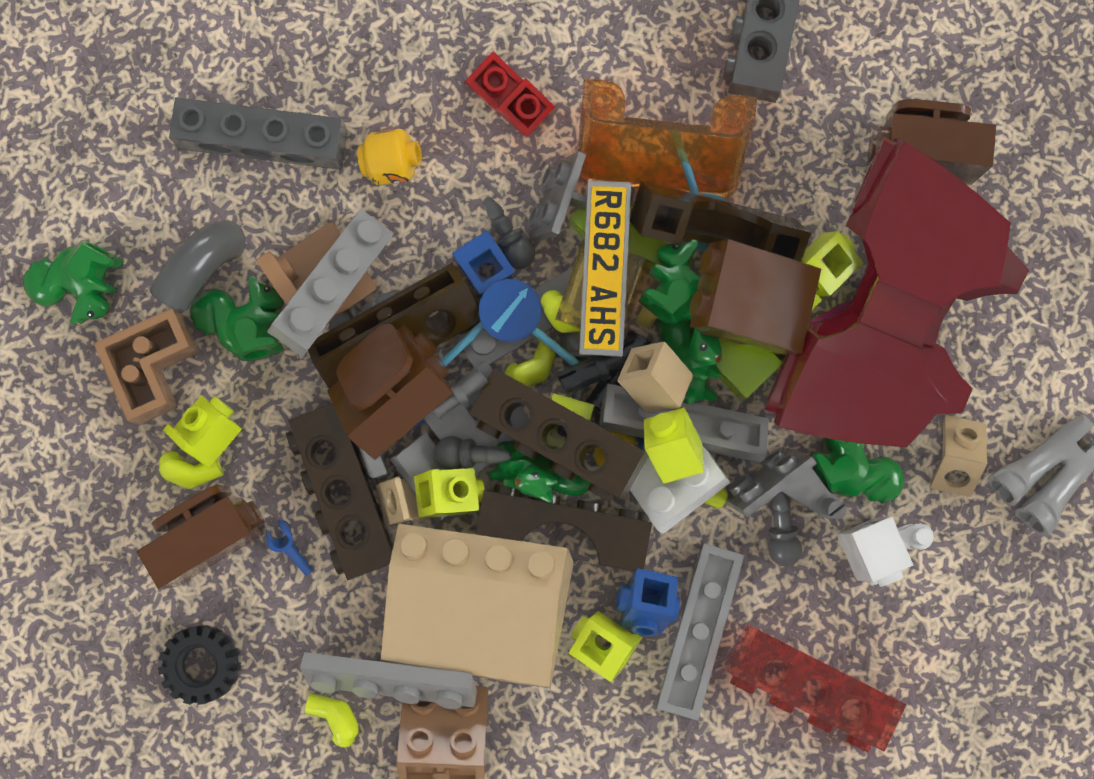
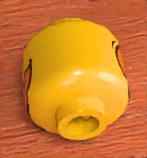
[357,128,422,185]

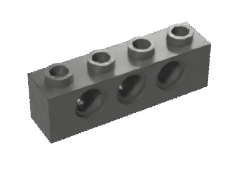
[723,0,800,103]
[169,97,348,170]

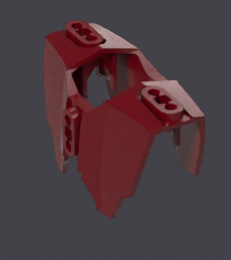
[764,137,1029,448]

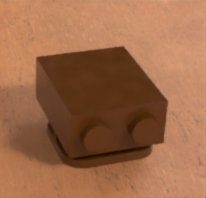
[867,99,996,185]
[690,239,821,354]
[327,324,454,460]
[136,484,265,589]

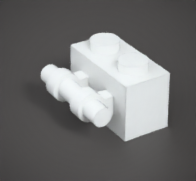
[837,516,934,587]

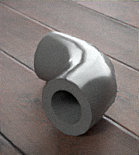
[150,220,246,311]

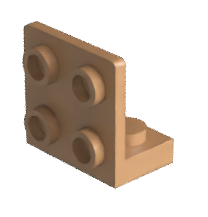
[255,222,378,326]
[396,686,488,779]

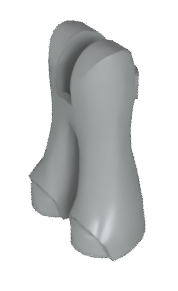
[988,414,1094,536]

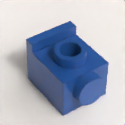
[452,230,516,299]

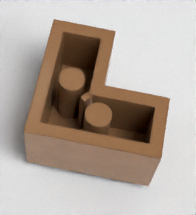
[93,308,200,425]

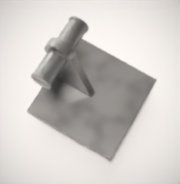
[528,151,636,242]
[424,361,529,474]
[726,448,846,519]

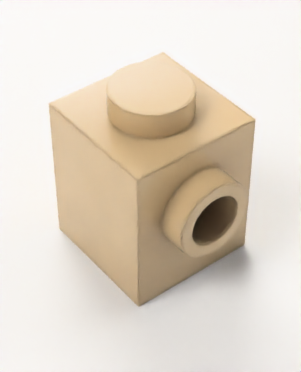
[617,341,693,414]

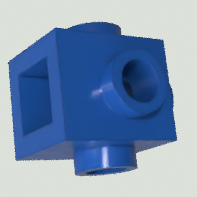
[615,568,680,636]

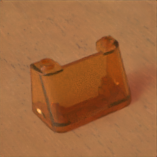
[577,78,757,200]

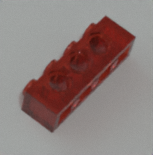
[724,624,906,753]

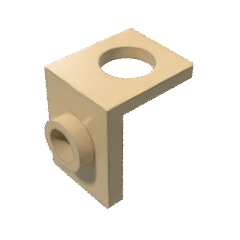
[930,415,987,497]
[376,477,421,527]

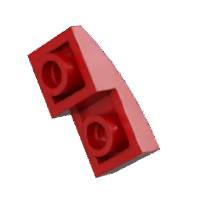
[463,51,555,137]

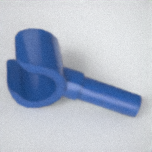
[266,520,314,576]

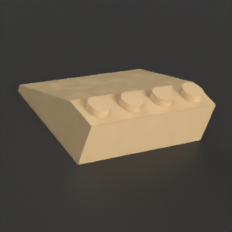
[380,524,574,689]

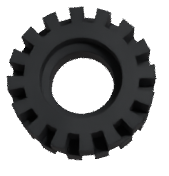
[158,625,241,705]

